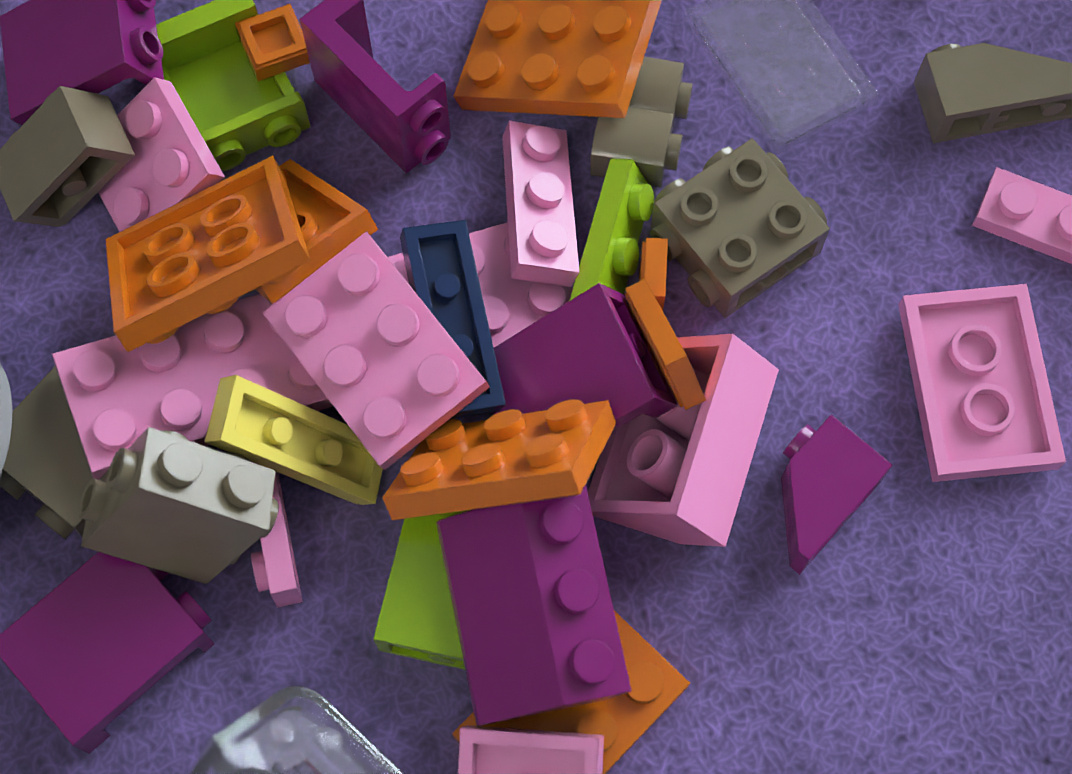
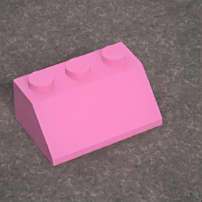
[588,334,779,547]

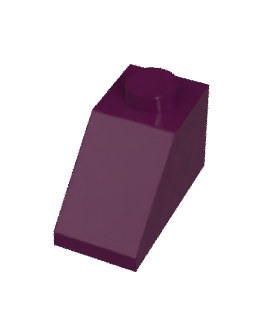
[781,414,893,575]

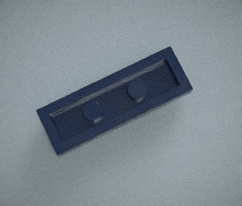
[400,220,506,419]

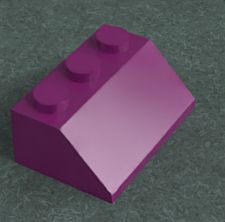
[436,484,632,726]

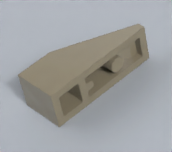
[914,43,1072,143]

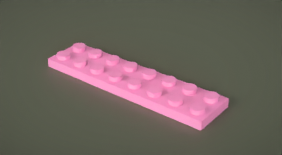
[52,222,573,480]

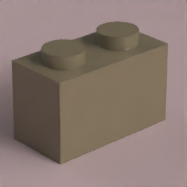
[0,86,135,227]

